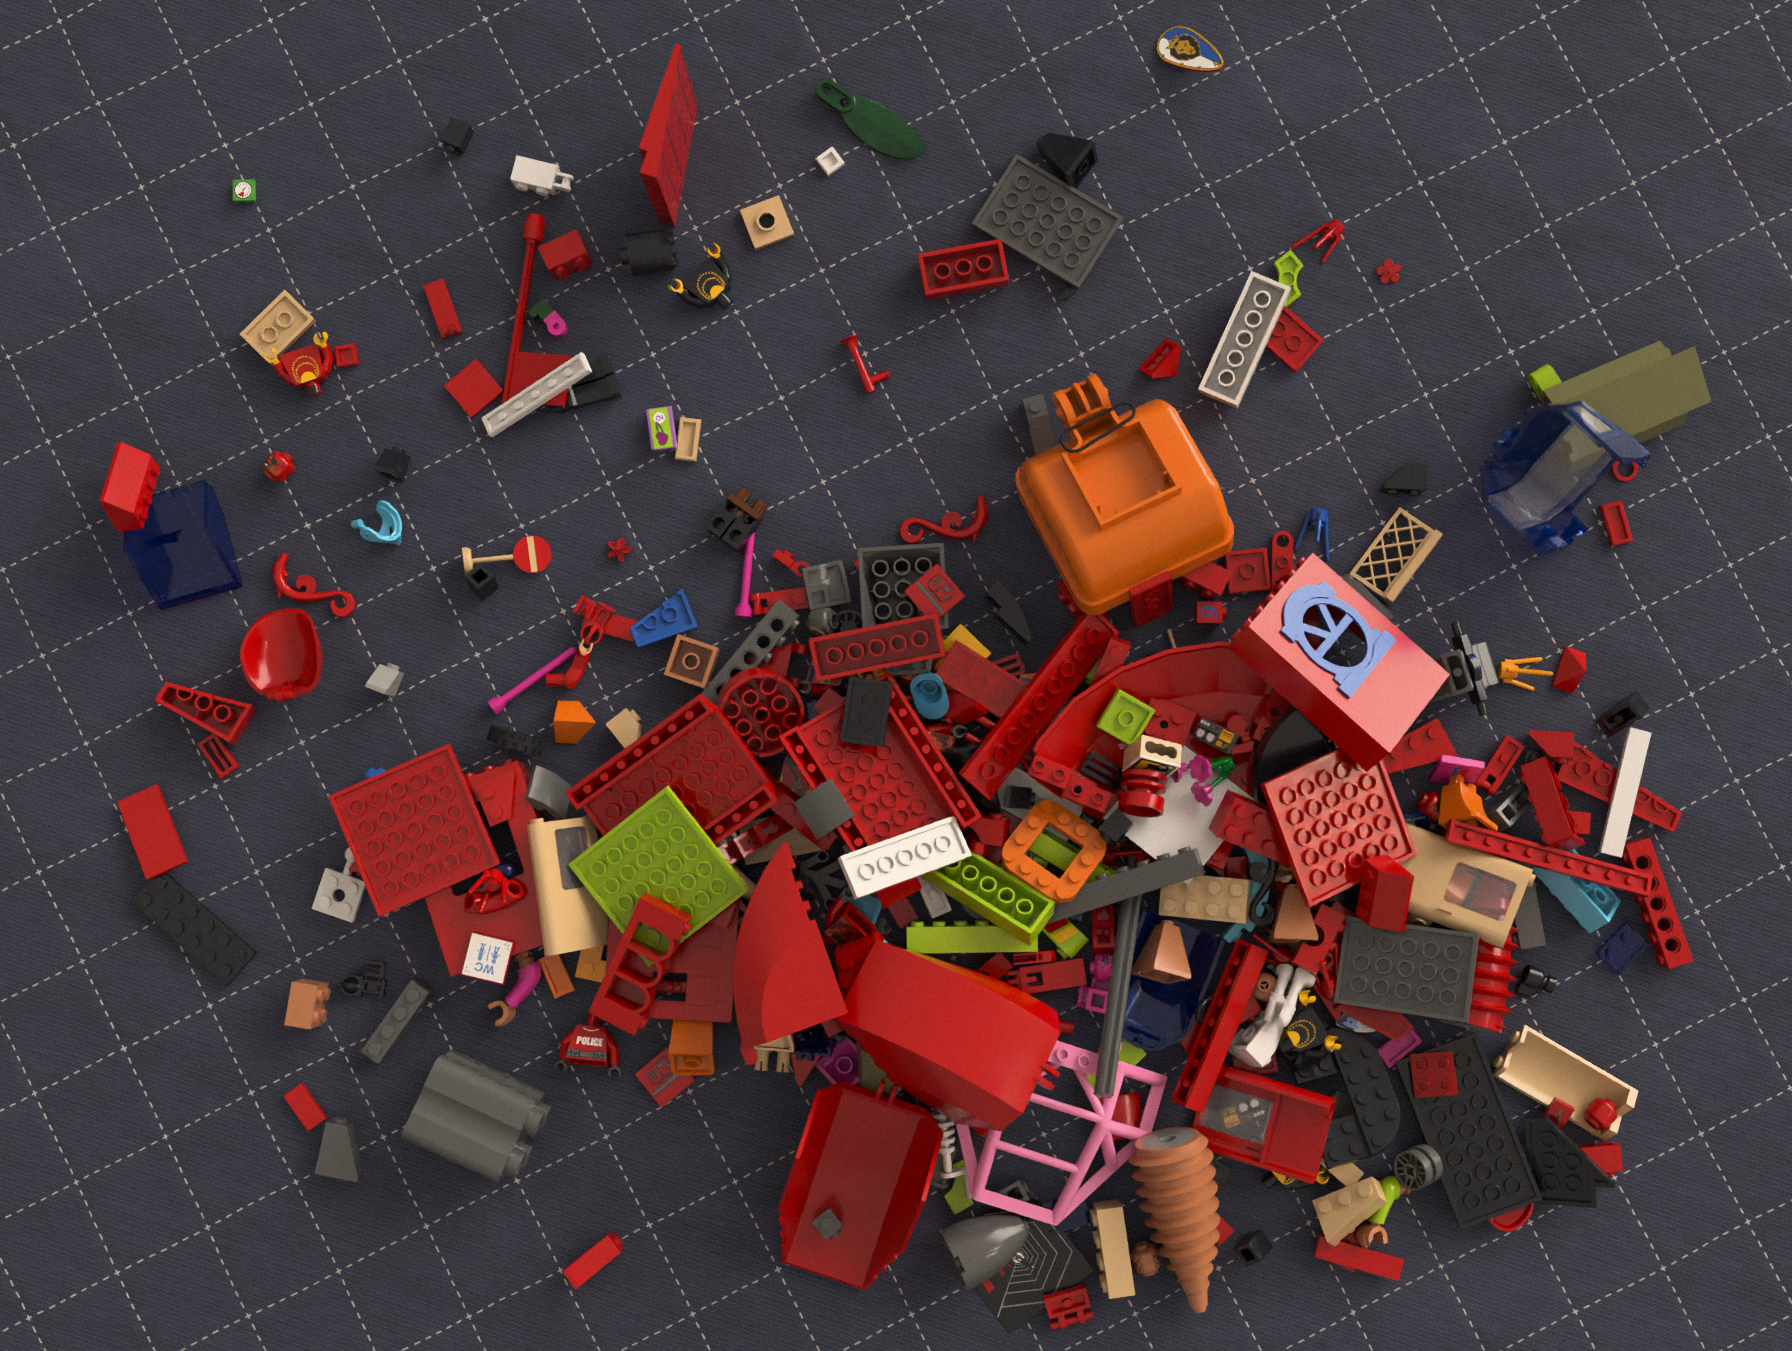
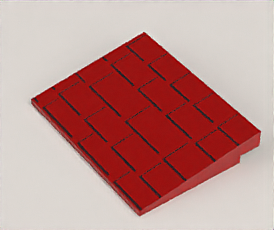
[639,43,698,228]

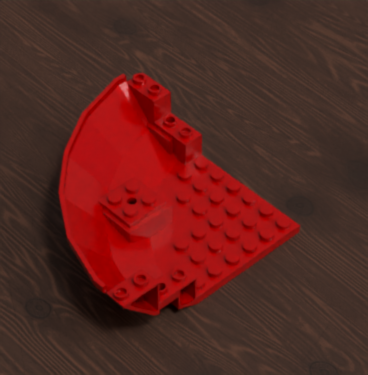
[1028,641,1290,871]

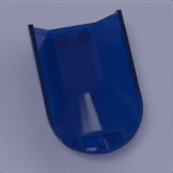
[1122,909,1225,1051]

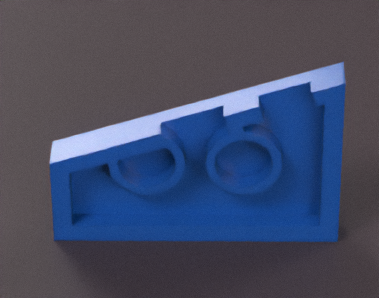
[630,588,698,649]

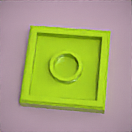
[1096,688,1156,745]

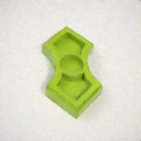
[1273,250,1304,307]
[944,1159,973,1215]

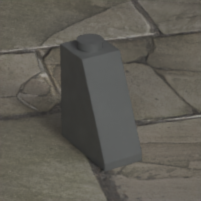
[315,1117,363,1183]

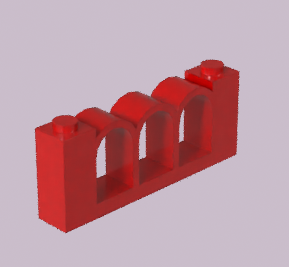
[589,893,692,1036]

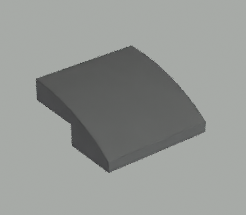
[525,765,572,820]
[794,779,855,841]

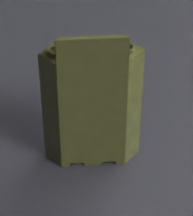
[1542,341,1712,473]

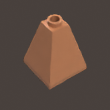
[1268,884,1318,945]
[1131,920,1191,984]

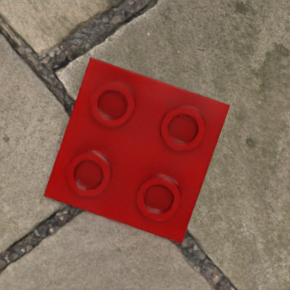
[1409,1051,1459,1098]

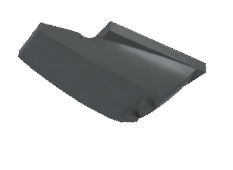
[858,543,949,676]

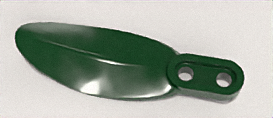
[816,79,924,159]

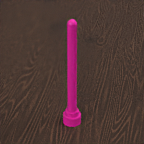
[735,532,755,618]
[487,646,577,715]

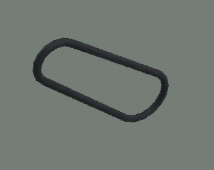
[1060,402,1136,453]

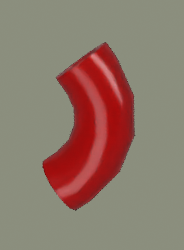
[464,879,524,914]

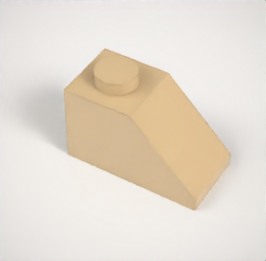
[606,708,642,748]

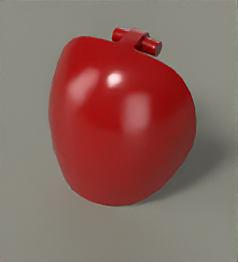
[240,609,323,702]

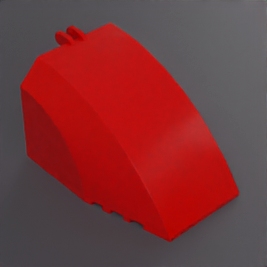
[733,842,848,1066]
[834,940,1061,1131]
[778,1080,943,1290]

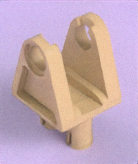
[754,1034,795,1072]

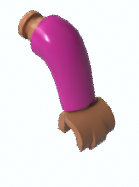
[488,950,541,1027]

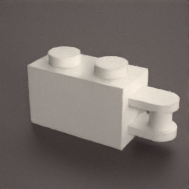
[510,155,574,196]

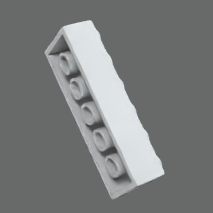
[1198,271,1291,409]

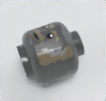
[806,608,839,636]

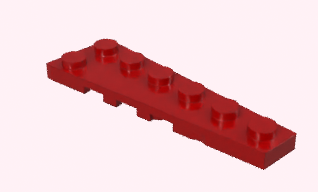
[1556,741,1682,832]

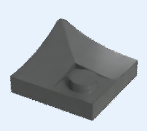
[801,559,852,610]

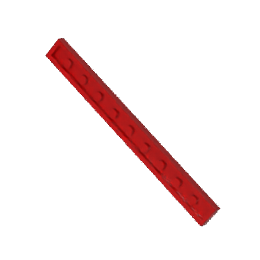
[1444,819,1653,897]

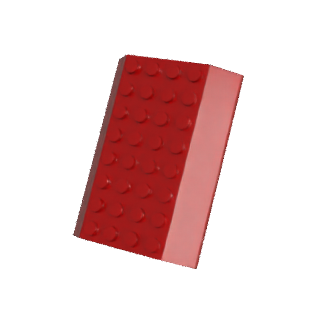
[778,671,982,852]
[564,694,778,846]

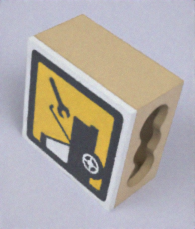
[1122,735,1182,777]

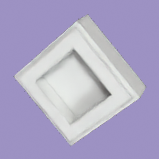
[815,147,845,177]

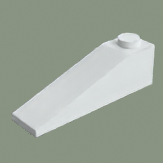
[1228,985,1291,1067]

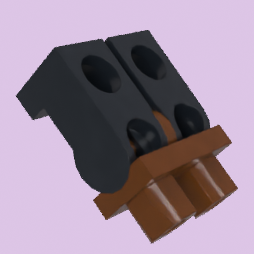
[705,488,767,554]

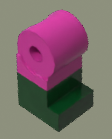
[528,298,568,339]

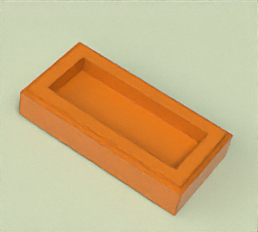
[538,954,576,999]

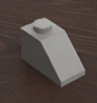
[365,662,404,697]

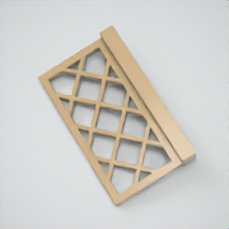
[1349,507,1443,606]

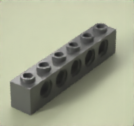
[701,599,800,705]

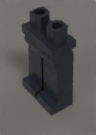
[545,354,622,414]

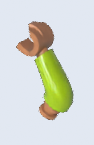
[1356,1175,1411,1248]

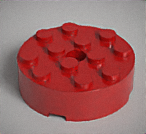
[716,668,804,757]

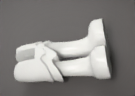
[1265,964,1316,1027]

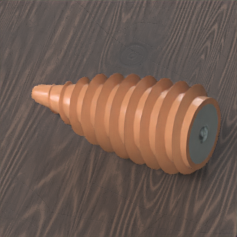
[1128,1127,1220,1313]

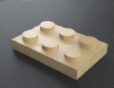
[240,290,316,365]

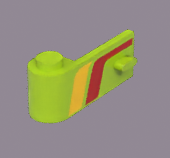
[1042,918,1089,959]

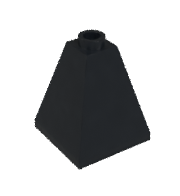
[1036,133,1098,189]

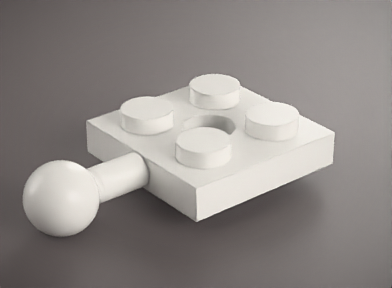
[312,847,366,923]

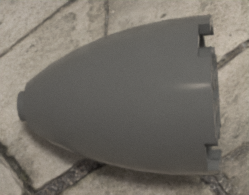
[939,1214,1030,1292]

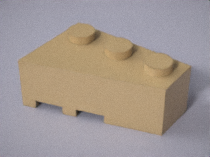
[1312,1177,1387,1246]

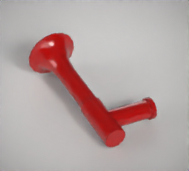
[839,334,890,394]

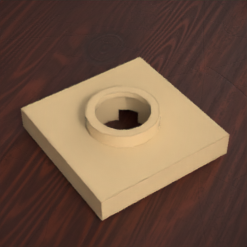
[740,195,794,250]

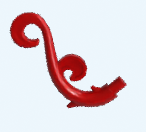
[899,496,988,544]
[272,552,355,617]

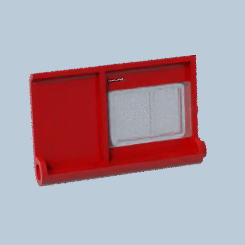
[1192,1064,1335,1184]

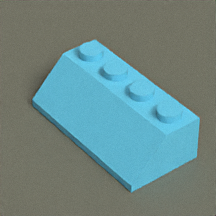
[1532,849,1621,934]

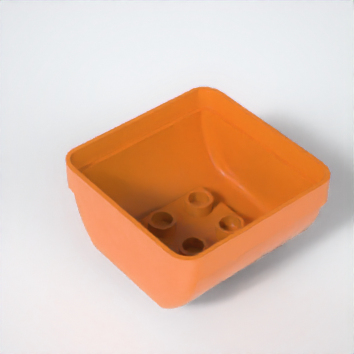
[1015,373,1234,615]

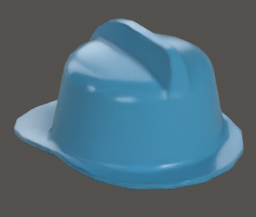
[910,670,949,719]

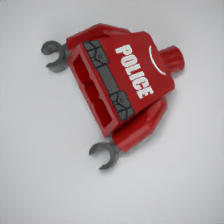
[554,1014,622,1077]

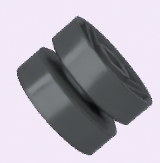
[1393,1144,1443,1191]

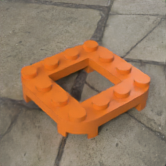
[1001,799,1107,904]

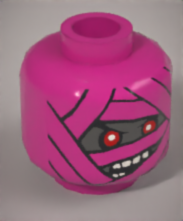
[1090,953,1114,982]

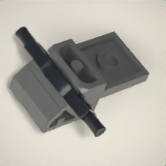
[1428,621,1499,717]

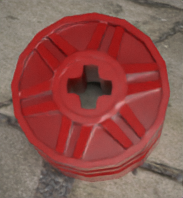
[1118,769,1167,818]

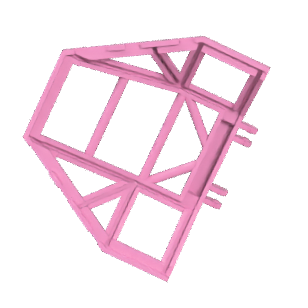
[955,1041,1168,1226]

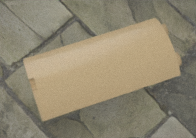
[1493,1025,1638,1141]

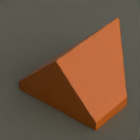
[553,700,596,744]

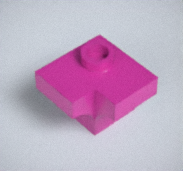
[1077,976,1110,1013]

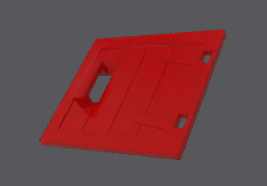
[605,874,741,1023]

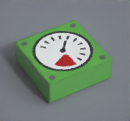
[233,179,256,203]

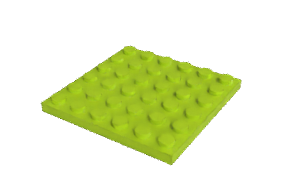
[568,786,750,967]

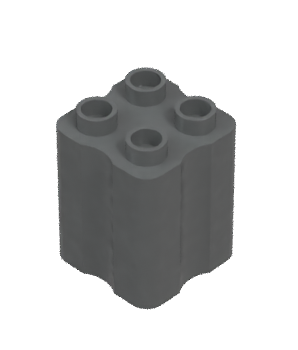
[401,1049,552,1183]

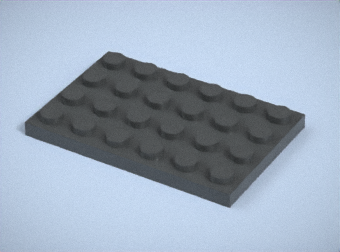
[972,154,1124,290]
[1334,916,1480,1023]

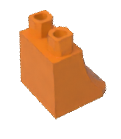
[1438,774,1498,832]
[669,1019,715,1075]

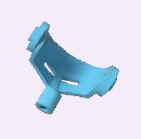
[351,500,402,545]

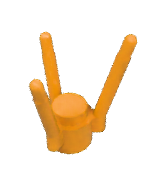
[1498,657,1553,691]

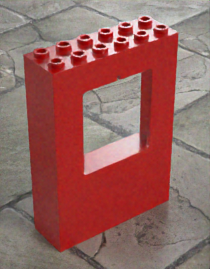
[425,758,567,977]

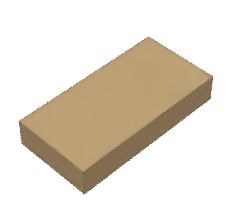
[675,417,701,462]

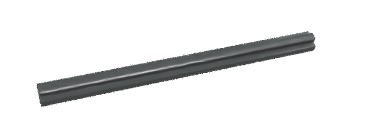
[1093,843,1147,1098]

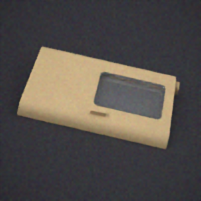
[526,816,609,956]
[1399,823,1536,948]

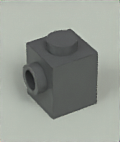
[812,1206,843,1240]

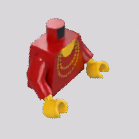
[264,332,334,397]

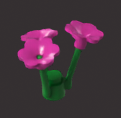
[1170,755,1235,807]

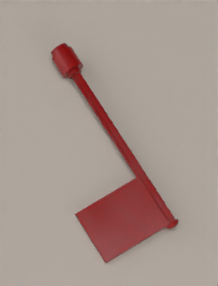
[500,213,573,407]

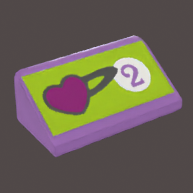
[646,406,678,452]

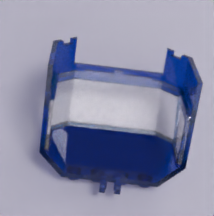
[1480,400,1651,557]

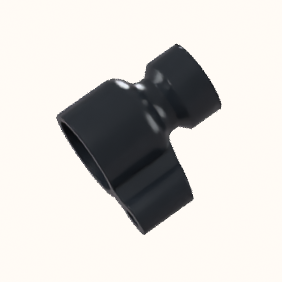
[1515,964,1557,997]

